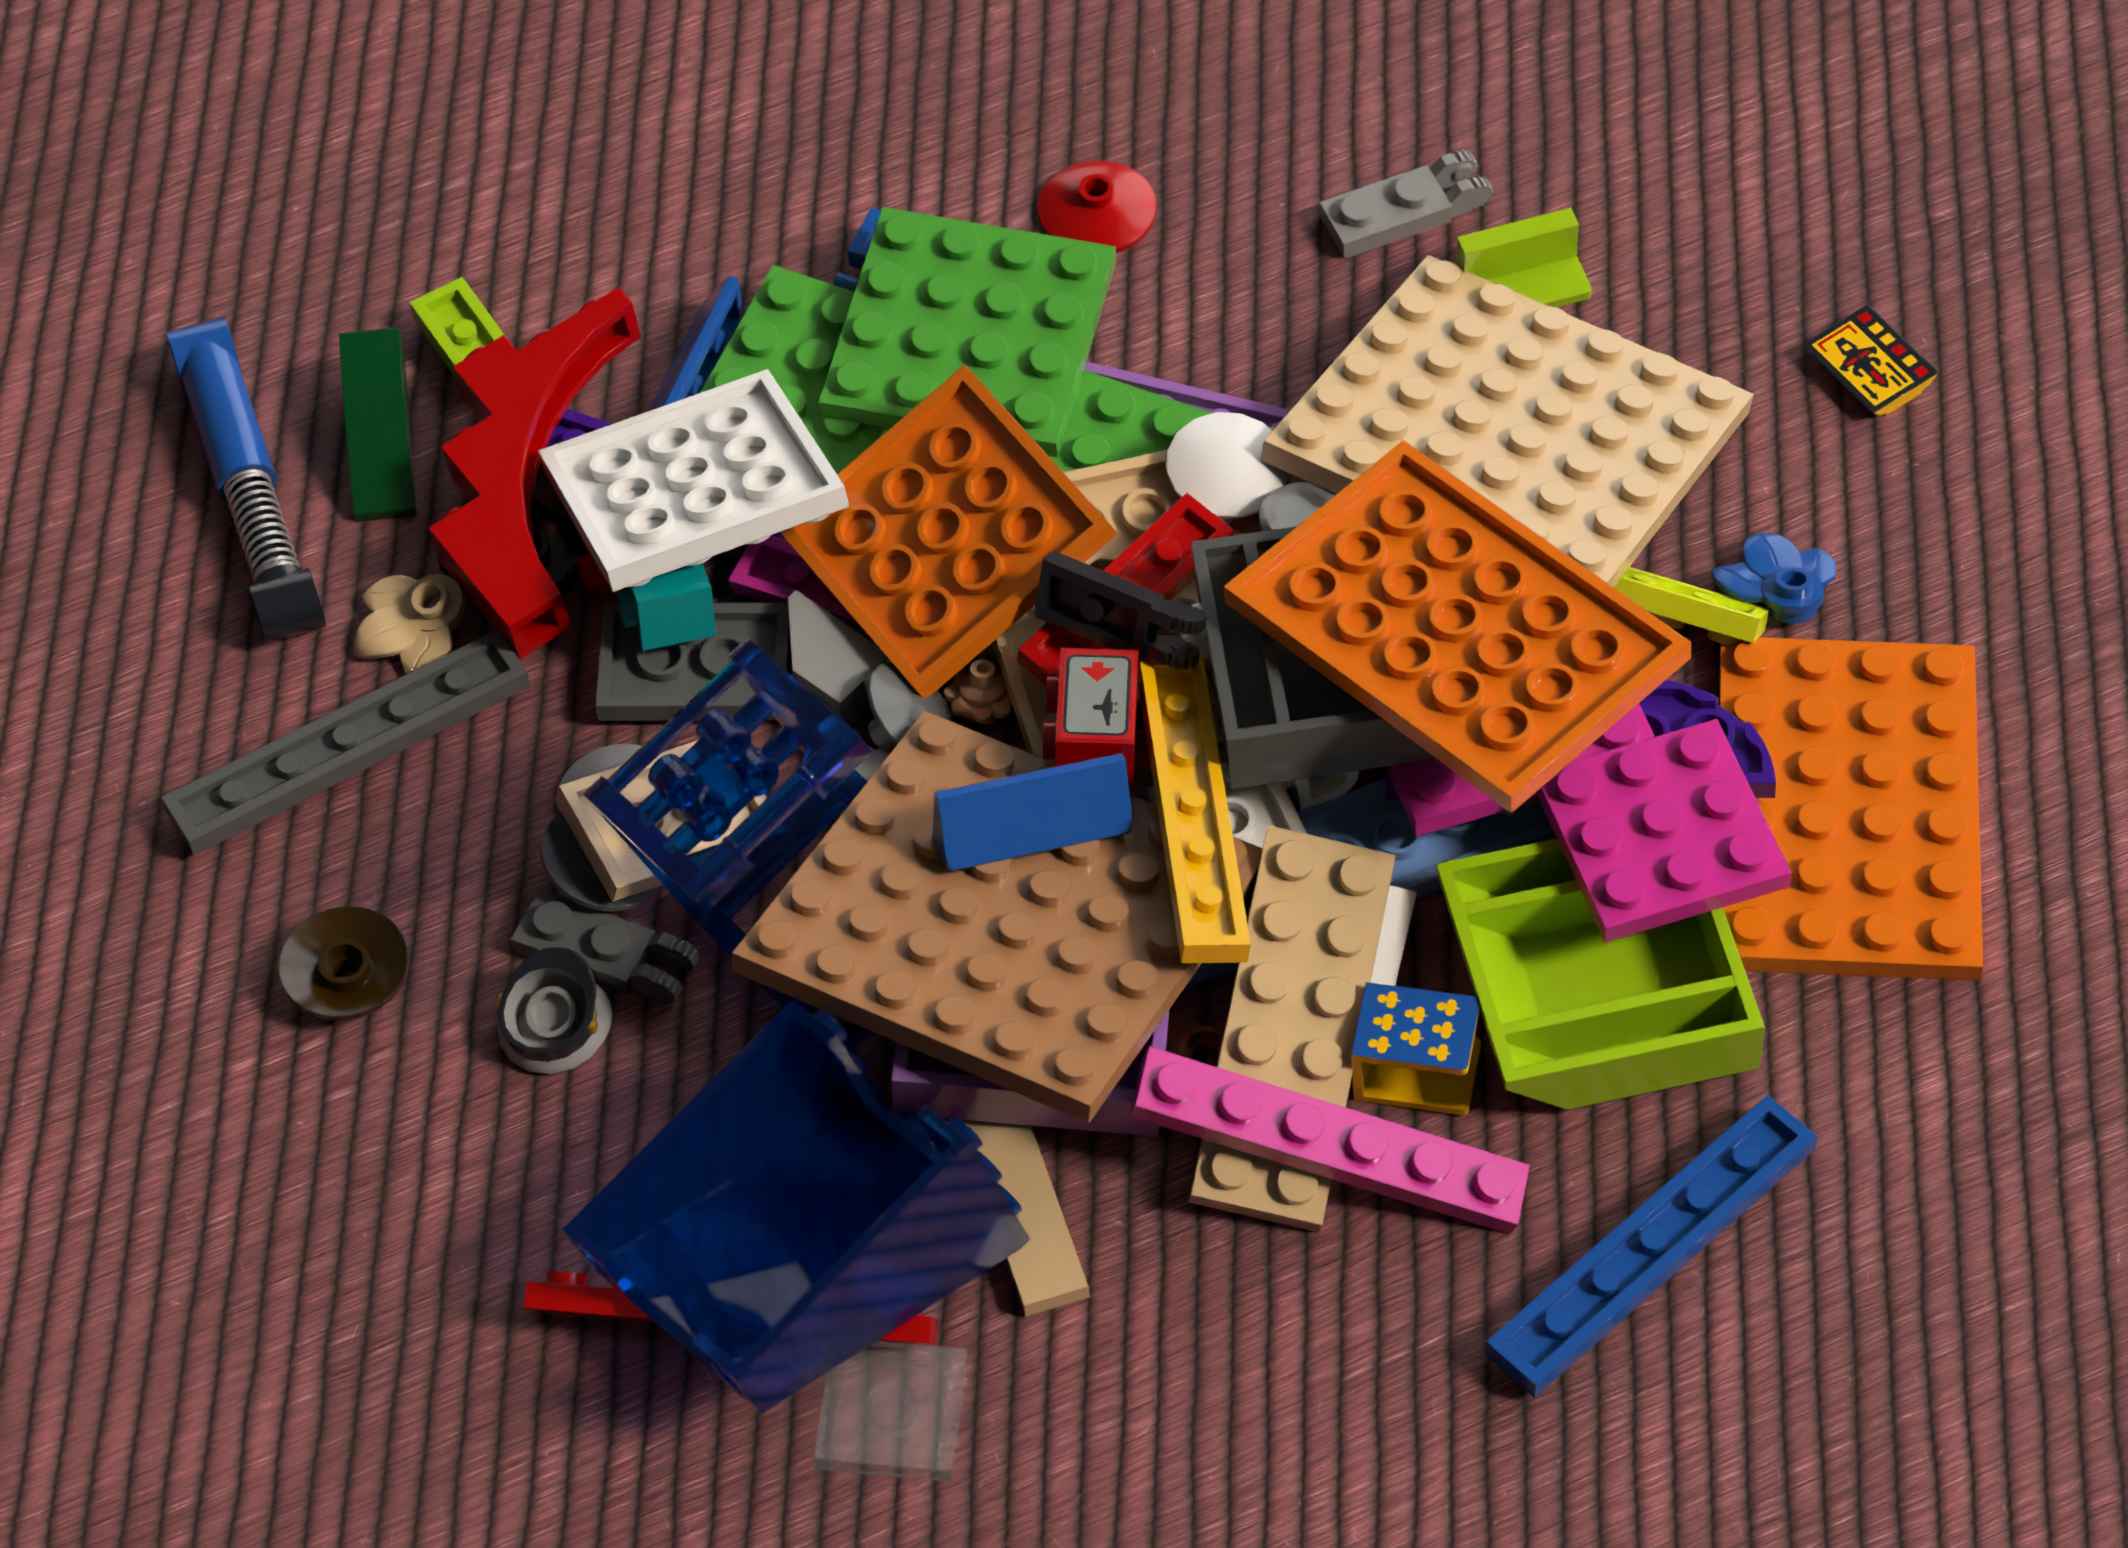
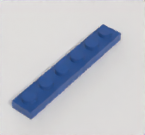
[1485,1095,1817,1398]

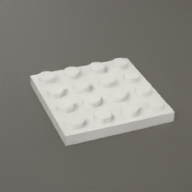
[538,369,850,592]

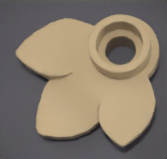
[354,574,466,675]

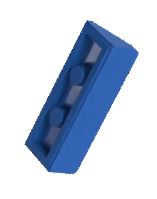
[647,276,744,412]
[932,753,1133,871]

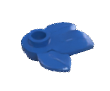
[1711,532,1836,624]

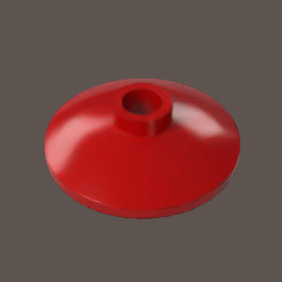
[1038,160,1156,253]

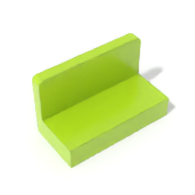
[1456,207,1592,308]

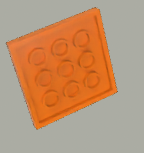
[780,364,1117,698]

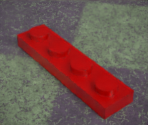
[1017,493,1234,685]

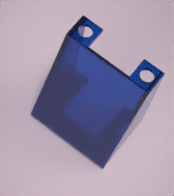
[562,999,1030,1414]

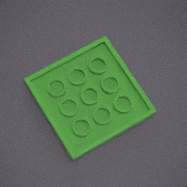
[819,207,1117,458]

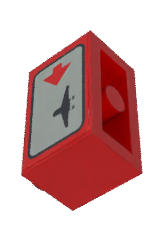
[1043,648,1138,789]

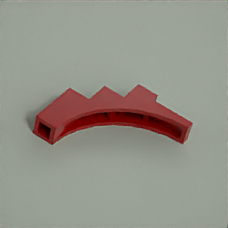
[429,287,641,660]

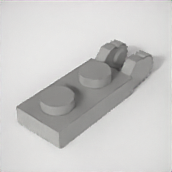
[1319,150,1494,259]

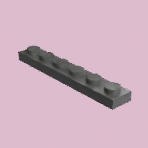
[161,629,530,856]

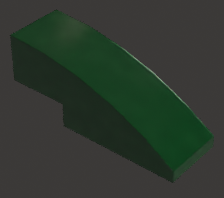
[339,327,417,522]

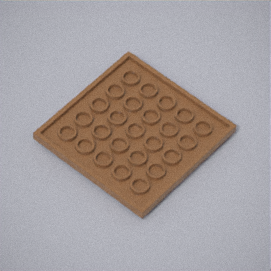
[732,711,1262,1124]

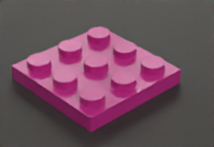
[1536,719,1792,943]

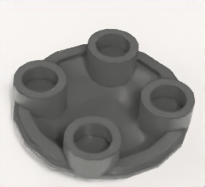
[864,663,959,753]

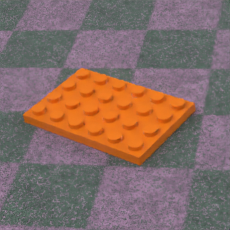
[1224,440,1691,813]
[1719,637,1983,981]

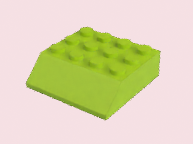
[1436,838,1765,1110]

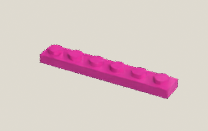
[1129,1046,1530,1234]

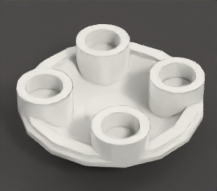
[1166,412,1289,524]

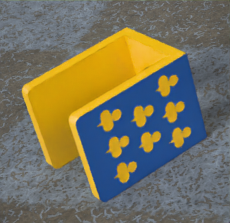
[1351,982,1481,1115]

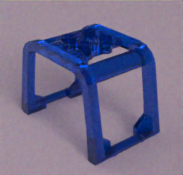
[582,638,873,1064]

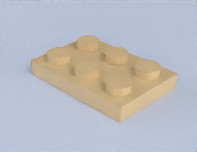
[555,731,786,902]

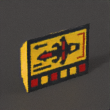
[1802,304,1939,416]

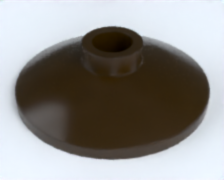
[278,906,409,1021]

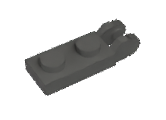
[510,889,700,1004]

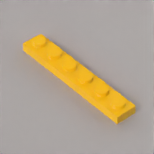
[1138,656,1251,963]

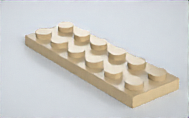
[1188,825,1396,1232]

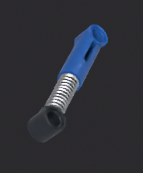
[166,316,326,644]

